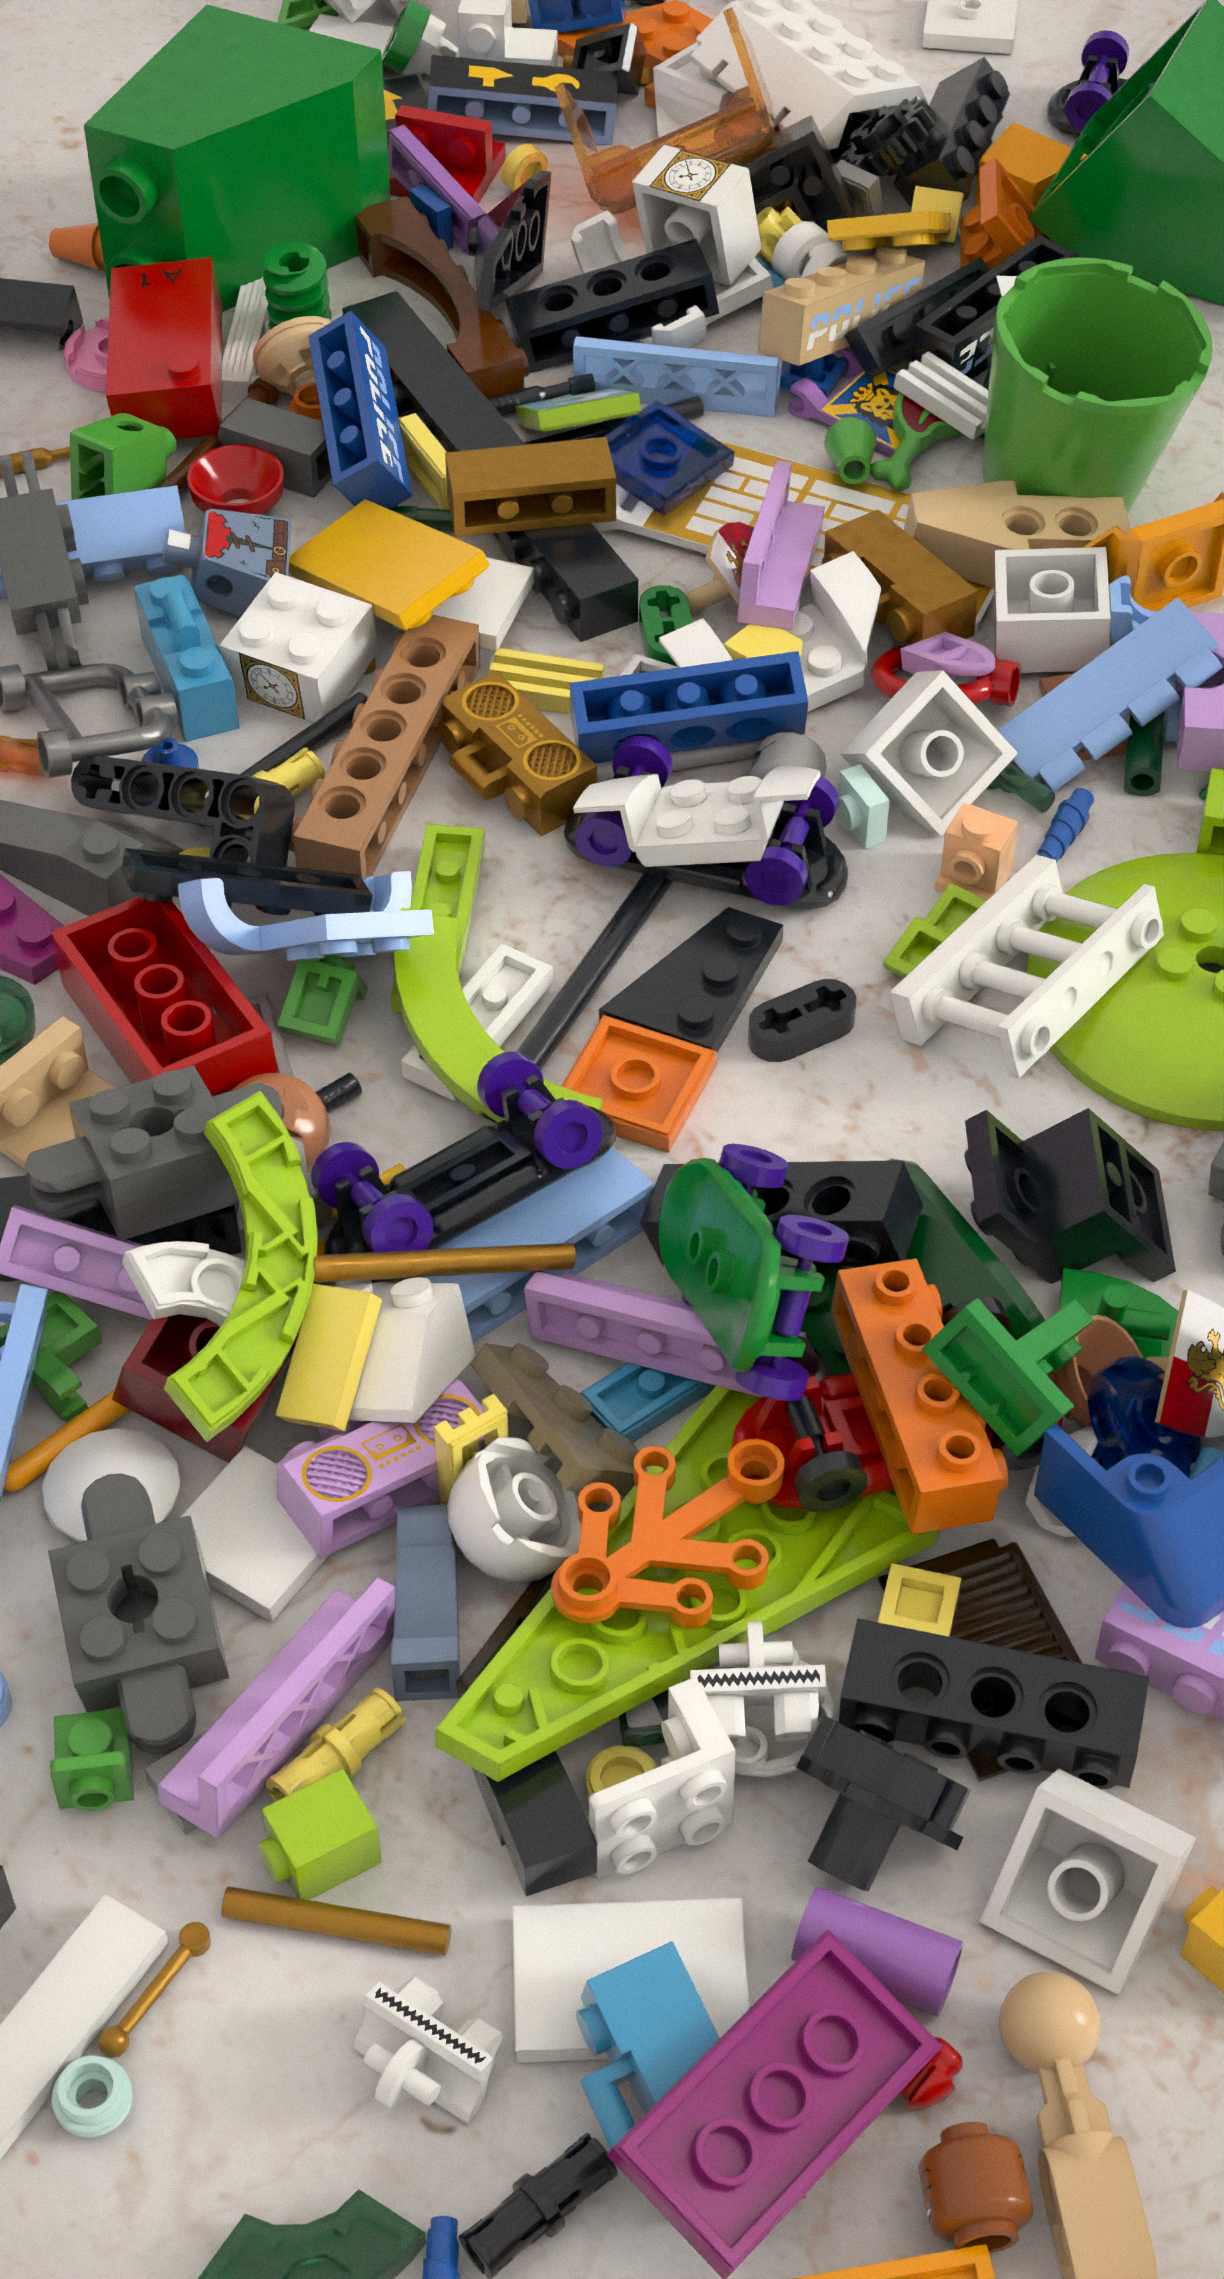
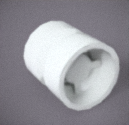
[772,221,856,281]

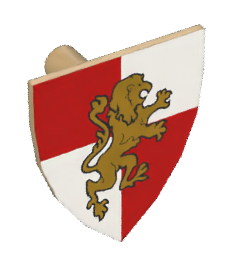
[685,522,754,614]
[1144,1290,1224,1438]

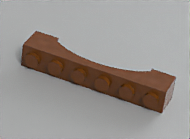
[355,196,529,398]

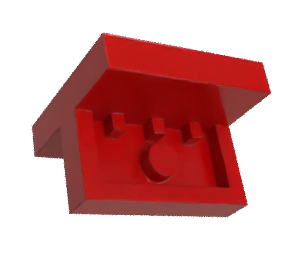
[389,105,506,204]

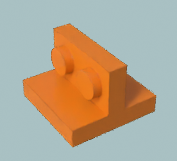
[960,158,1050,271]

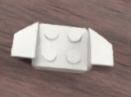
[653,42,742,148]
[659,551,881,712]
[573,766,821,867]

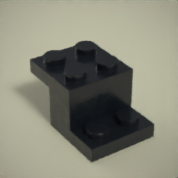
[964,1108,1176,1284]

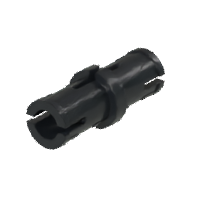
[459,2133,618,2279]

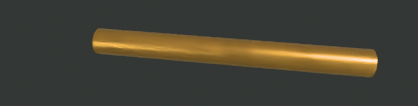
[313,1243,576,1283]

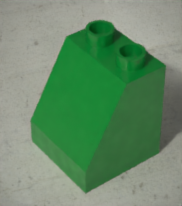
[1028,0,1224,305]
[84,4,391,312]

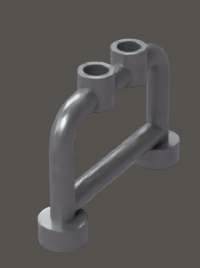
[0,663,178,778]

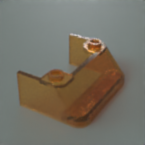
[554,7,774,214]

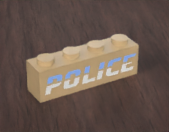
[758,245,925,366]

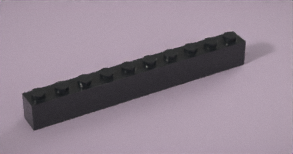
[342,291,639,642]

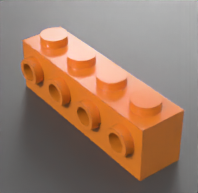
[830,1258,1008,1535]

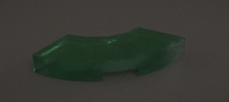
[198,2189,427,2279]

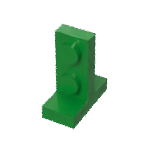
[922,1298,1094,1457]

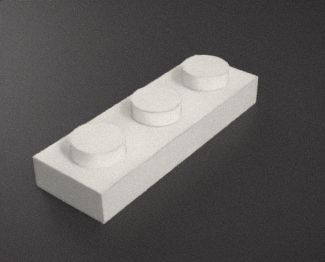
[401,943,553,1101]

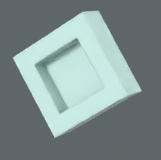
[835,764,890,850]

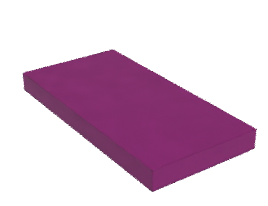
[607,1929,942,2279]

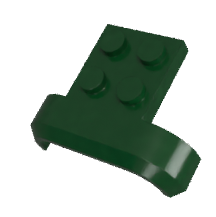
[779,1158,1045,1376]

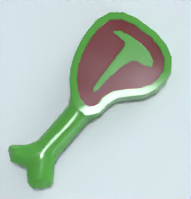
[870,392,962,491]

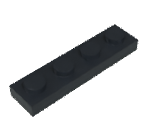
[844,257,989,380]
[121,848,373,916]

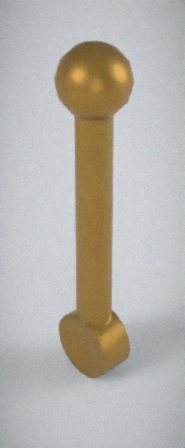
[98,1922,211,2058]

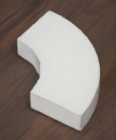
[122,1241,303,1328]

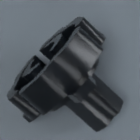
[796,1714,971,1892]

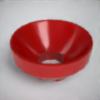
[187,445,285,515]

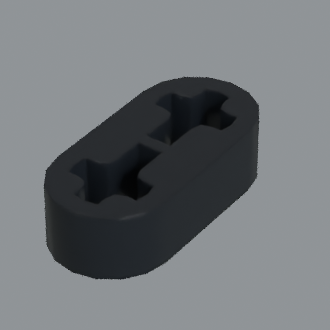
[748,979,857,1062]

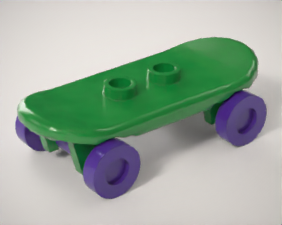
[659,1144,849,1401]

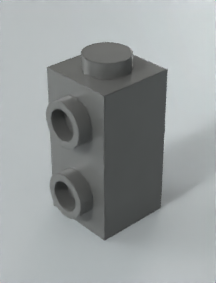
[218,397,332,498]

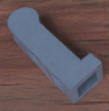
[391,1504,461,1701]

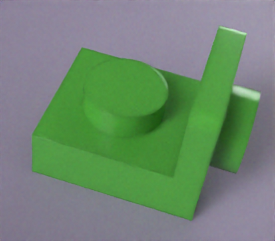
[277,956,368,1047]
[50,1708,134,1811]

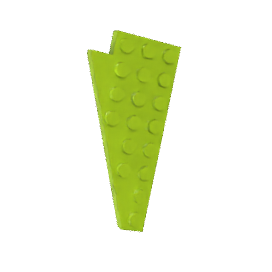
[435,1385,940,1782]

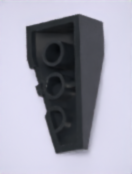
[469,170,552,311]

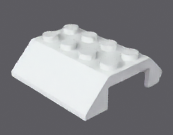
[690,0,929,149]

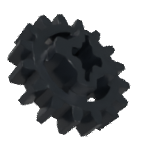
[839,96,936,177]

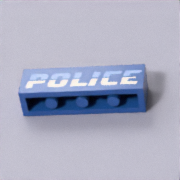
[308,311,413,509]

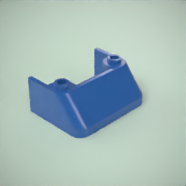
[1034,1424,1224,1628]

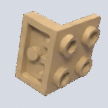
[0,1016,117,1169]

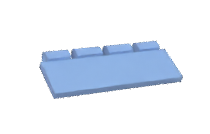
[997,597,1222,792]

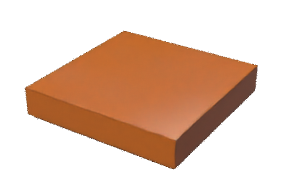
[562,1015,717,1153]

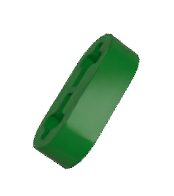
[382,0,431,74]
[639,585,693,667]

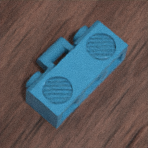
[134,574,240,742]
[576,1941,720,2149]

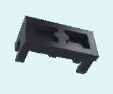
[0,278,83,349]

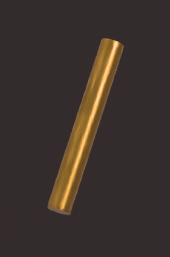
[221,1886,451,1956]

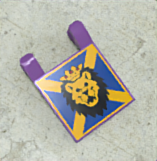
[788,346,900,457]

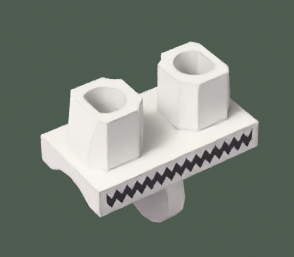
[690,1621,826,1744]
[353,1976,503,2124]

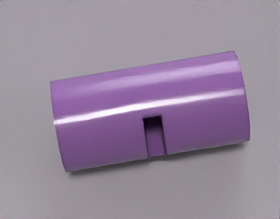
[791,1886,964,2017]

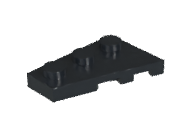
[599,907,784,1053]

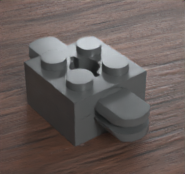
[0,450,89,671]
[25,1065,284,1241]
[48,1473,229,1755]

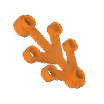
[551,1439,784,1629]

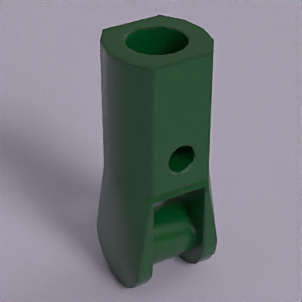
[1124,711,1165,797]

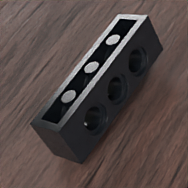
[505,238,720,373]
[640,1160,923,1267]
[839,1618,1149,1789]

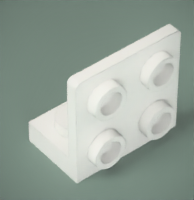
[589,1677,736,1878]

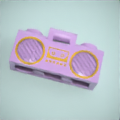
[277,1378,485,1559]

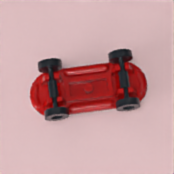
[731,1296,1063,1512]

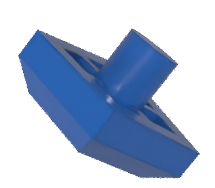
[780,354,847,398]

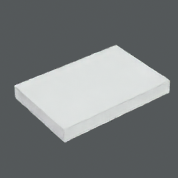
[513,1898,749,2063]

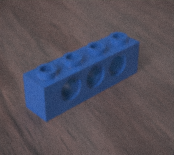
[570,651,809,763]

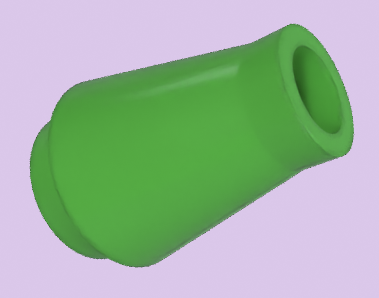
[824,417,876,484]

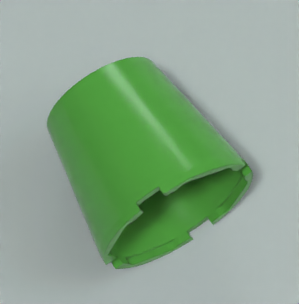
[982,258,1213,513]

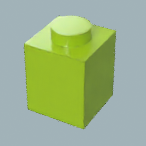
[258,1768,382,1900]

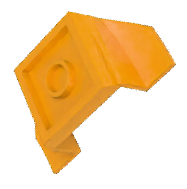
[1082,492,1224,611]

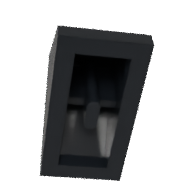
[571,23,646,95]

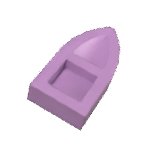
[900,632,995,682]

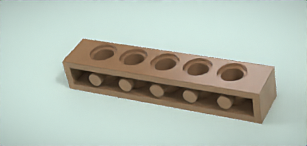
[289,615,481,879]

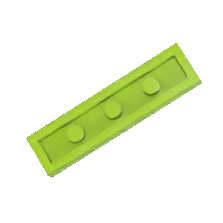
[391,824,486,1013]

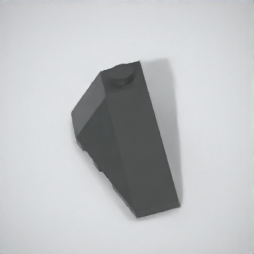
[0,800,184,916]

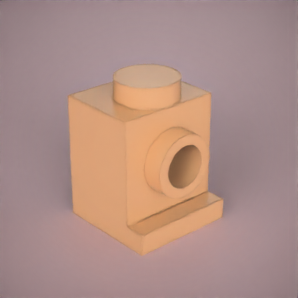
[935,802,1019,900]

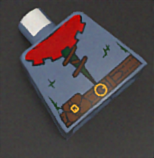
[162,509,292,616]

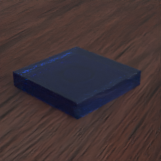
[604,399,735,516]

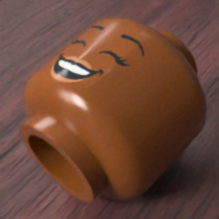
[918,2122,1033,2254]

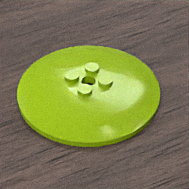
[1026,853,1224,1131]

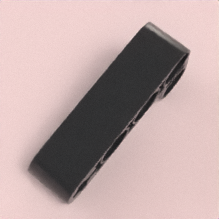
[71,755,295,866]

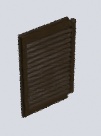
[878,1538,1082,1781]

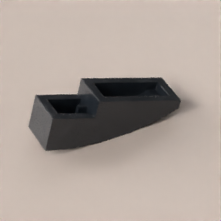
[471,1751,597,1897]

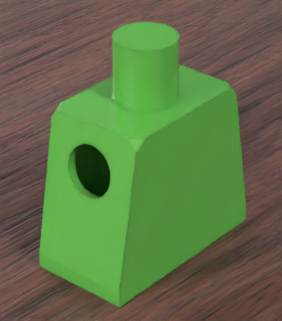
[70,413,177,500]

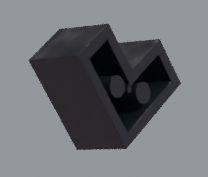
[725,115,856,233]

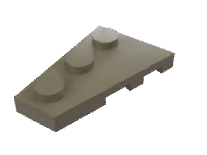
[470,1343,648,1496]

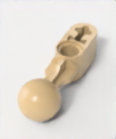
[999,1971,1158,2279]

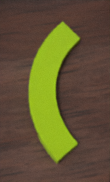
[394,907,603,1123]
[164,1091,318,1442]

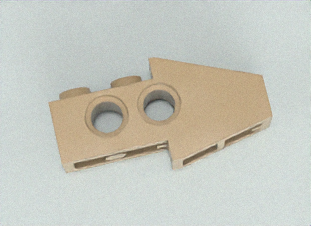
[904,480,1131,588]

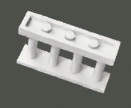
[890,855,1164,1078]

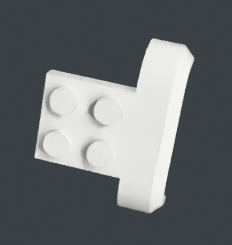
[571,210,773,348]

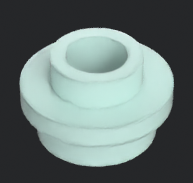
[52,2056,133,2137]

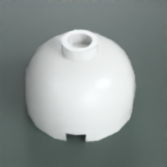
[447,1437,582,1582]

